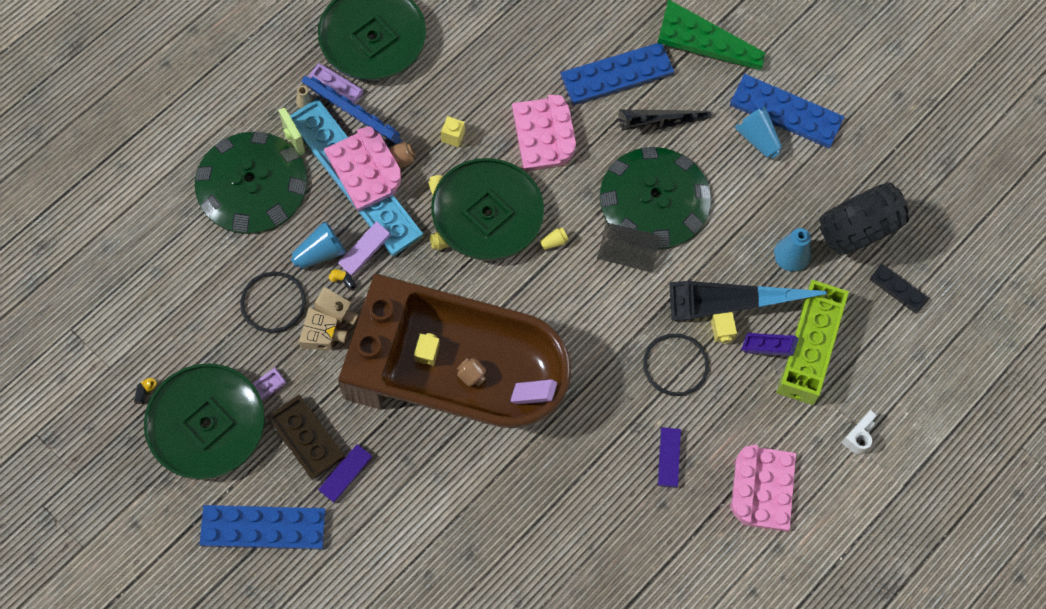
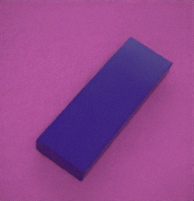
[741,333,799,356]
[657,427,681,488]
[318,444,373,503]

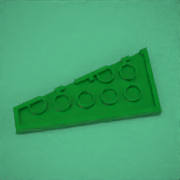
[657,0,765,70]

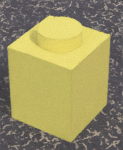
[441,116,465,148]
[711,312,737,344]
[414,333,440,366]

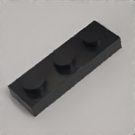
[869,264,928,314]

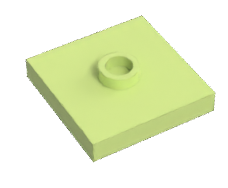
[278,108,305,156]

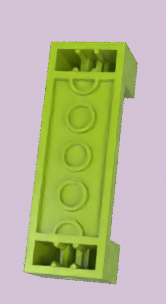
[776,280,849,405]

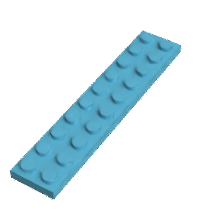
[290,98,423,257]

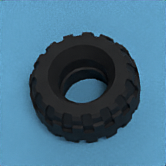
[819,182,910,255]

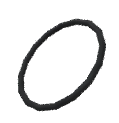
[240,271,306,333]
[643,334,709,396]

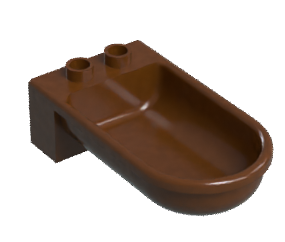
[338,273,571,428]

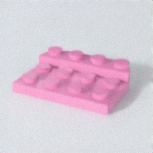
[512,95,576,171]
[324,127,401,212]
[730,445,796,532]

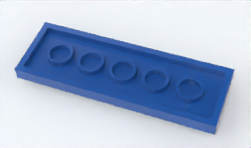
[560,43,674,105]
[729,74,844,149]
[301,75,403,144]
[200,505,326,550]

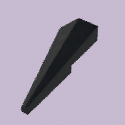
[618,109,712,130]

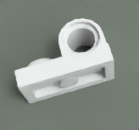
[842,410,877,454]

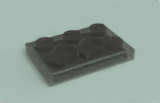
[597,222,661,273]

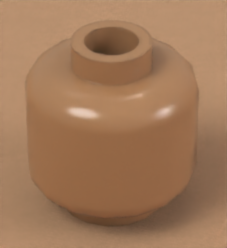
[389,142,416,169]
[457,357,486,387]

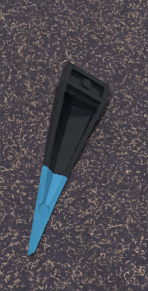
[669,281,827,320]

